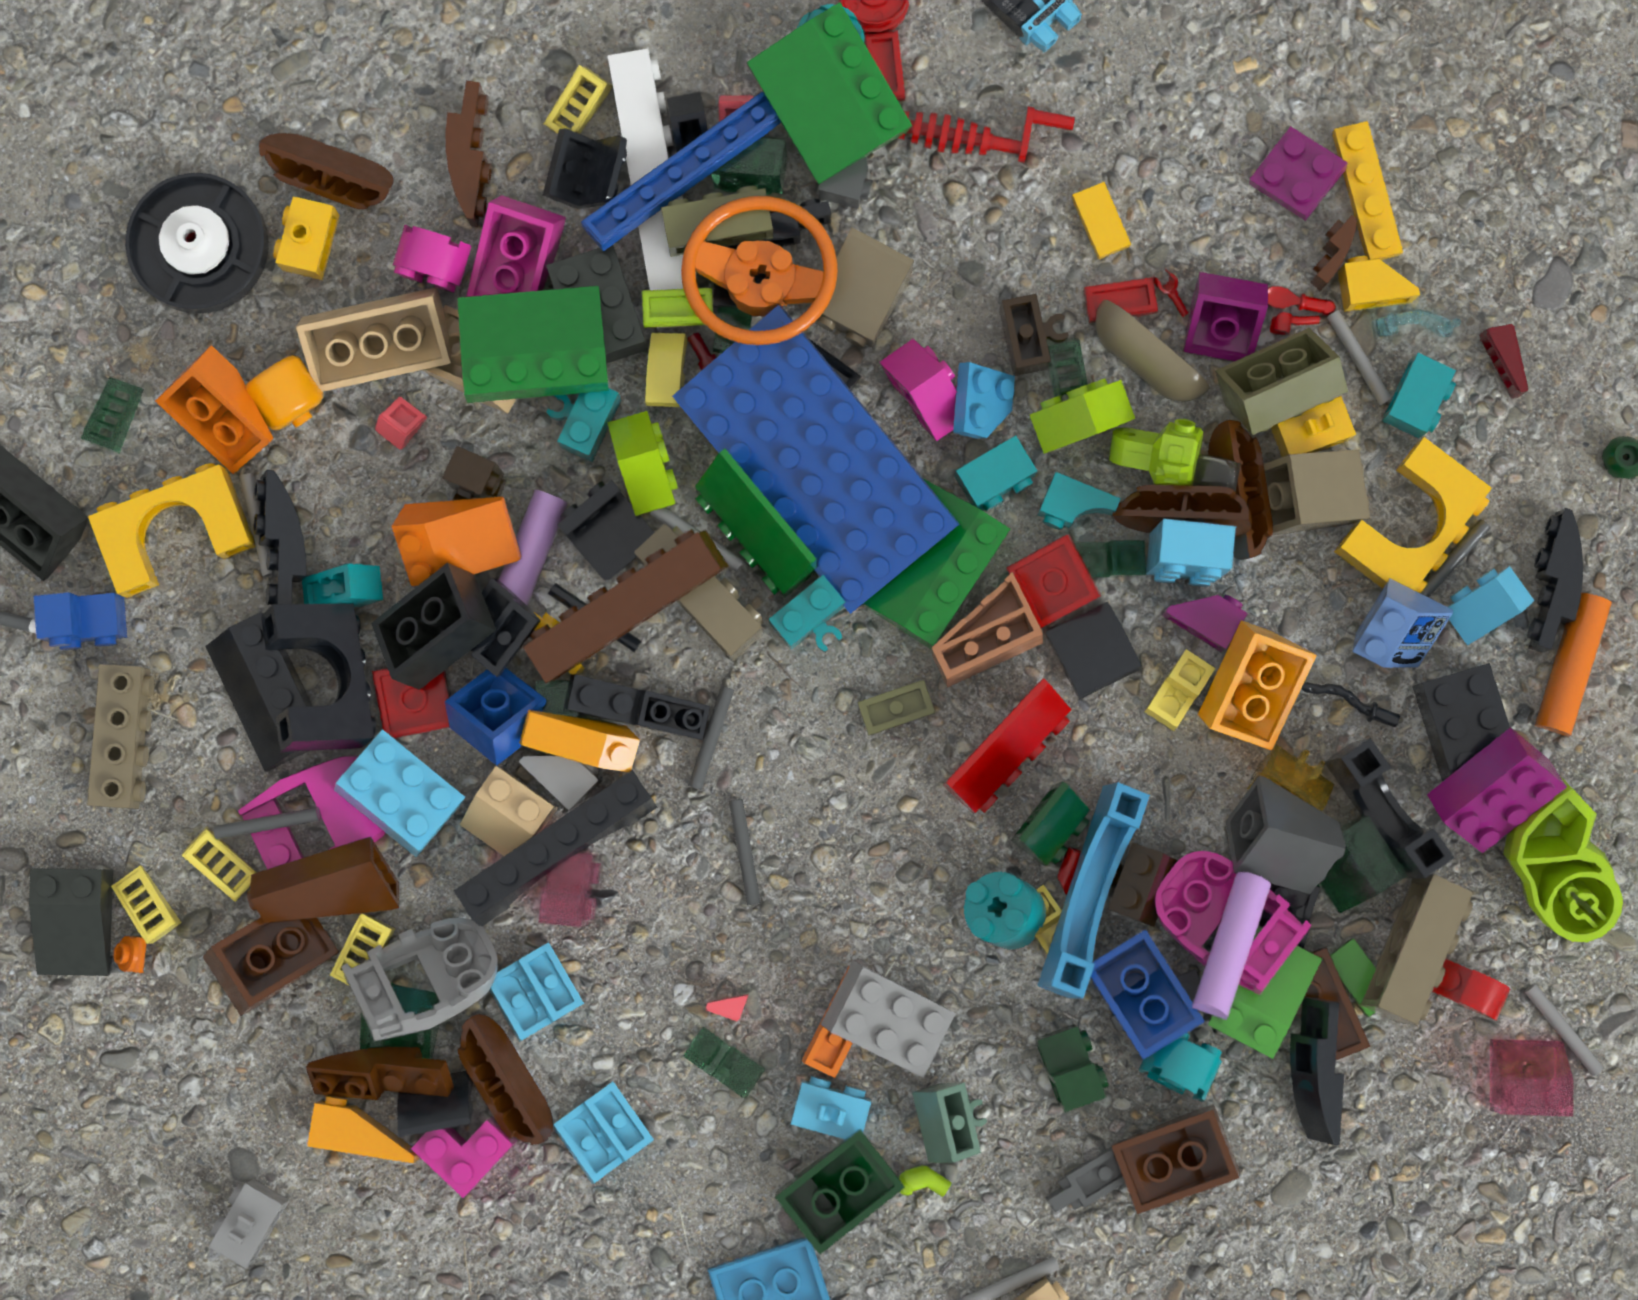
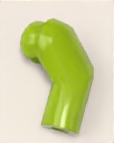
[899,1165,952,1197]

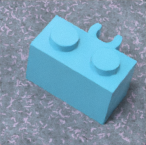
[1448,566,1534,646]
[791,1076,871,1140]

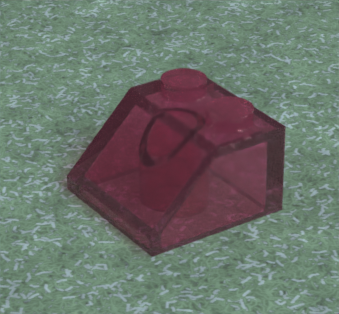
[1490,1039,1573,1117]

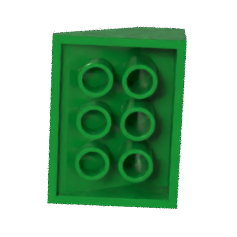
[746,2,912,185]
[458,286,609,403]
[695,448,817,598]
[862,479,1010,650]

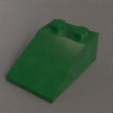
[1011,781,1090,866]
[775,1129,905,1255]

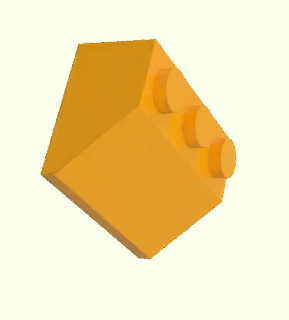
[1198,620,1317,751]

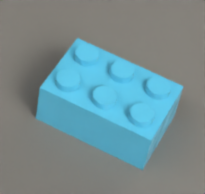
[1146,519,1236,587]
[334,729,465,858]

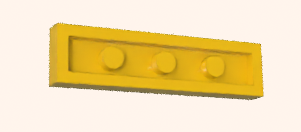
[1332,121,1403,260]

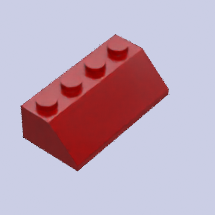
[943,678,1072,814]

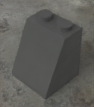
[1226,775,1346,894]

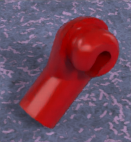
[1057,847,1081,896]

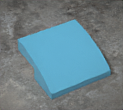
[489,942,584,1042]
[553,1082,654,1184]

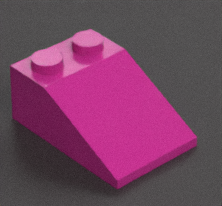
[466,195,566,297]

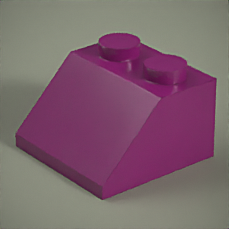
[1183,272,1268,361]

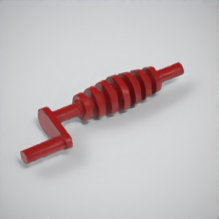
[898,106,1075,163]

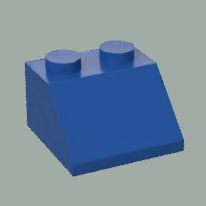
[445,668,546,766]

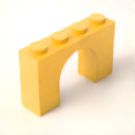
[1334,437,1492,593]
[88,463,256,598]

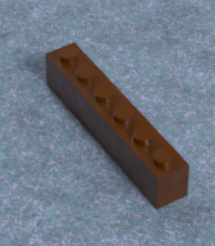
[523,529,729,683]

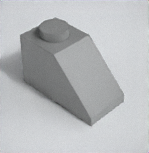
[518,756,602,811]

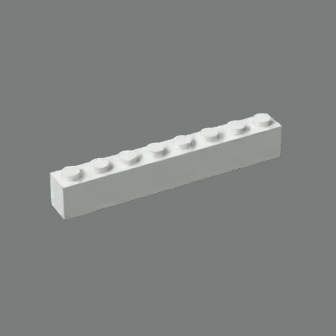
[608,48,697,331]

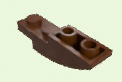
[446,80,492,228]
[306,1047,454,1100]

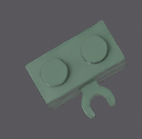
[912,1082,987,1163]

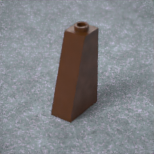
[247,836,399,923]

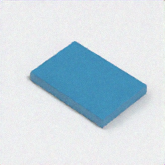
[708,1237,830,1300]

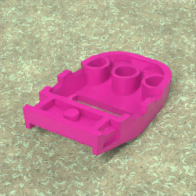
[238,755,385,869]
[1155,851,1311,995]

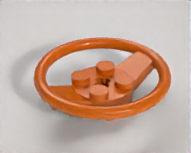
[681,196,838,345]

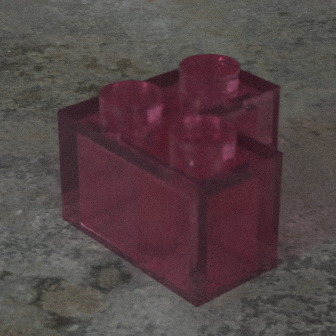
[538,854,601,927]

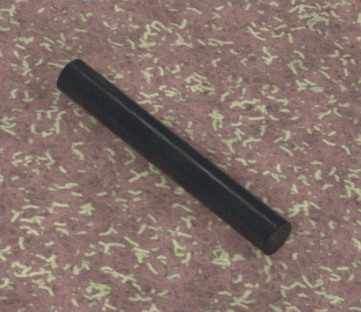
[548,583,642,653]

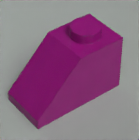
[1161,594,1248,652]

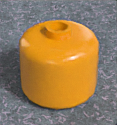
[246,355,323,431]

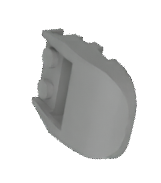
[341,917,498,1041]

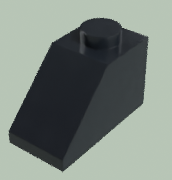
[666,92,716,173]

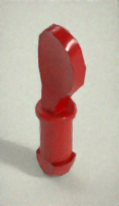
[1268,286,1336,315]

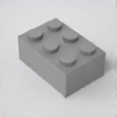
[821,961,956,1078]

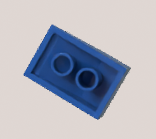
[1090,929,1205,1060]

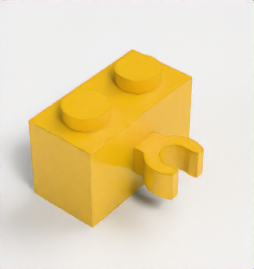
[1271,396,1356,457]

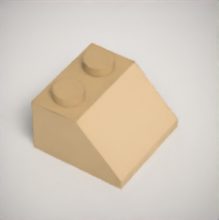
[460,766,558,856]

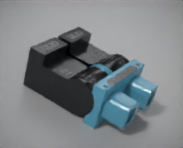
[981,0,1082,52]

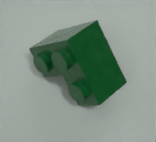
[1034,1024,1109,1112]

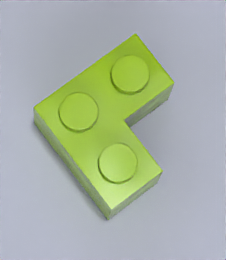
[1029,378,1136,454]
[607,411,678,516]

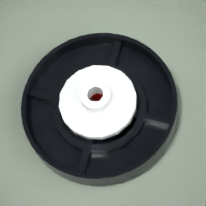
[125,173,269,314]

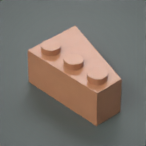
[932,572,1043,688]

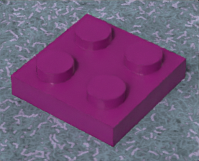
[1249,126,1347,221]

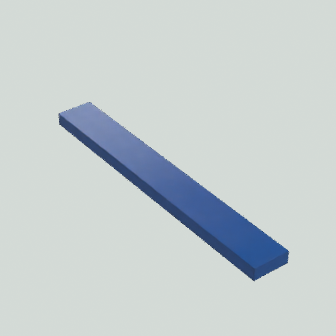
[581,91,781,251]

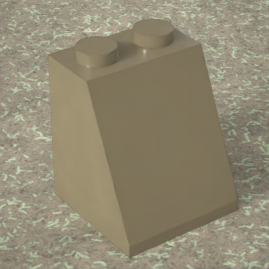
[815,227,914,348]
[1264,450,1370,536]

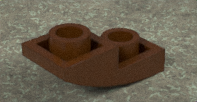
[1310,215,1357,292]

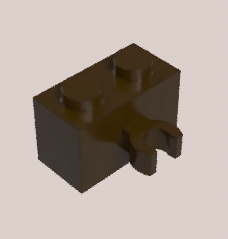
[999,294,1069,376]
[442,446,506,500]
[1108,842,1178,927]

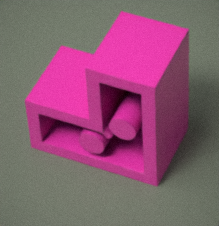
[879,339,957,441]
[411,1116,518,1198]

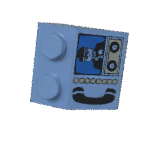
[1352,578,1453,668]

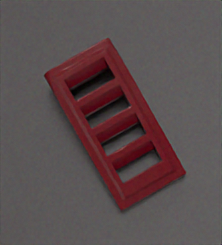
[1479,323,1529,399]

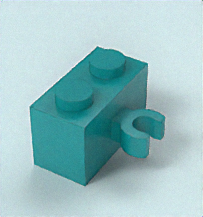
[547,388,622,462]
[768,575,845,653]

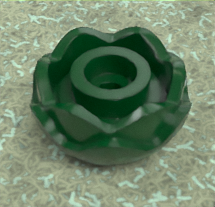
[1602,436,1638,479]

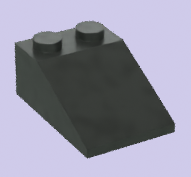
[29,868,114,976]

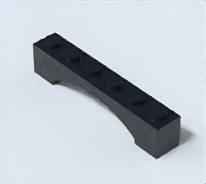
[454,770,658,926]

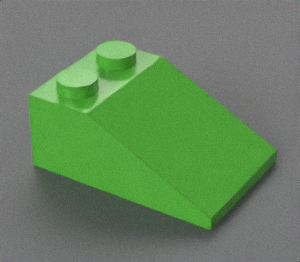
[1208,925,1322,1059]

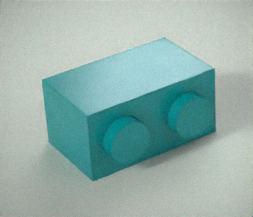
[1381,353,1456,439]
[954,435,1037,512]

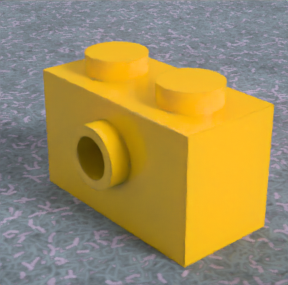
[273,196,340,280]

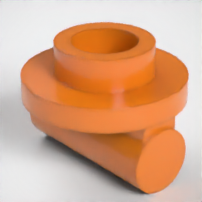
[114,936,147,973]

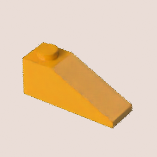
[519,710,640,772]
[307,1095,419,1163]

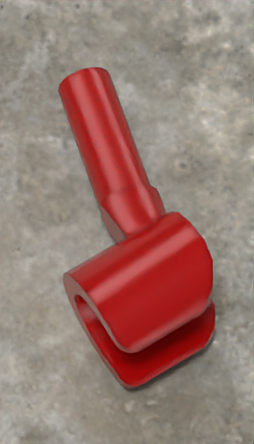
[1153,269,1189,317]
[1270,312,1320,335]

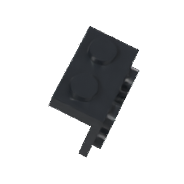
[542,128,627,209]
[557,479,655,580]

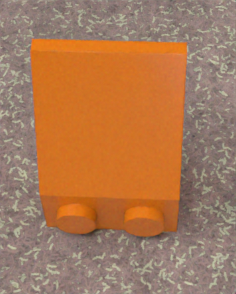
[155,345,273,474]
[391,496,522,586]

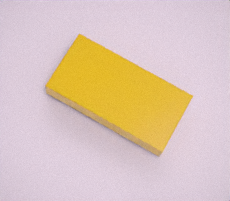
[1071,182,1131,260]

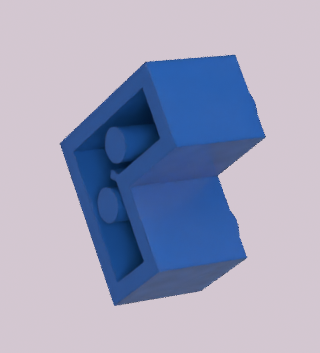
[33,592,127,650]

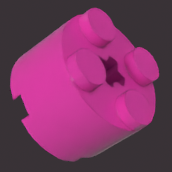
[393,225,472,293]

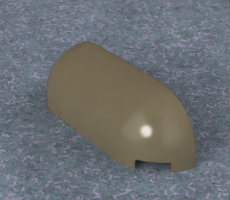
[1096,300,1210,402]

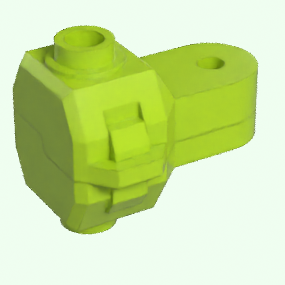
[1109,419,1203,486]

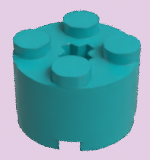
[964,872,1046,950]
[1138,1033,1222,1102]

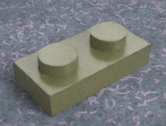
[857,680,935,736]

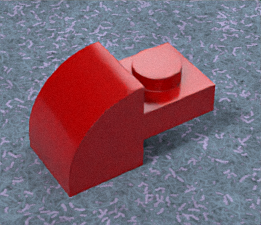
[1432,959,1511,1021]

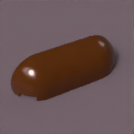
[259,133,394,210]
[1208,420,1273,560]
[1112,485,1252,536]
[458,1014,553,1145]

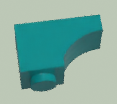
[1037,472,1121,530]
[302,563,383,607]

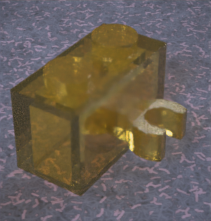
[1247,744,1335,811]

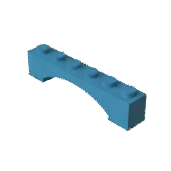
[1037,782,1150,998]

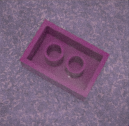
[1427,727,1567,853]

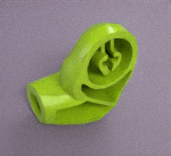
[1503,776,1623,942]

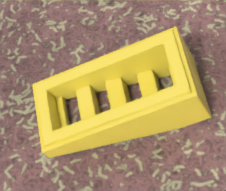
[544,65,613,134]
[182,827,257,902]
[111,865,182,944]
[330,913,396,985]

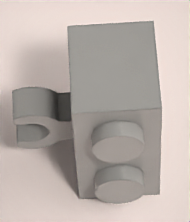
[209,1179,290,1268]

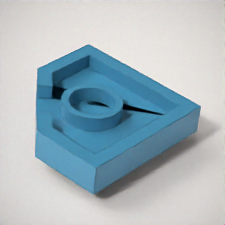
[953,362,1015,439]

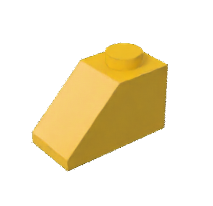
[1338,256,1420,312]

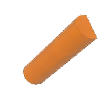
[1535,593,1612,737]

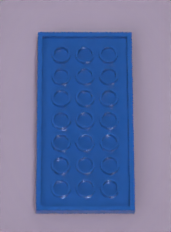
[672,305,960,614]

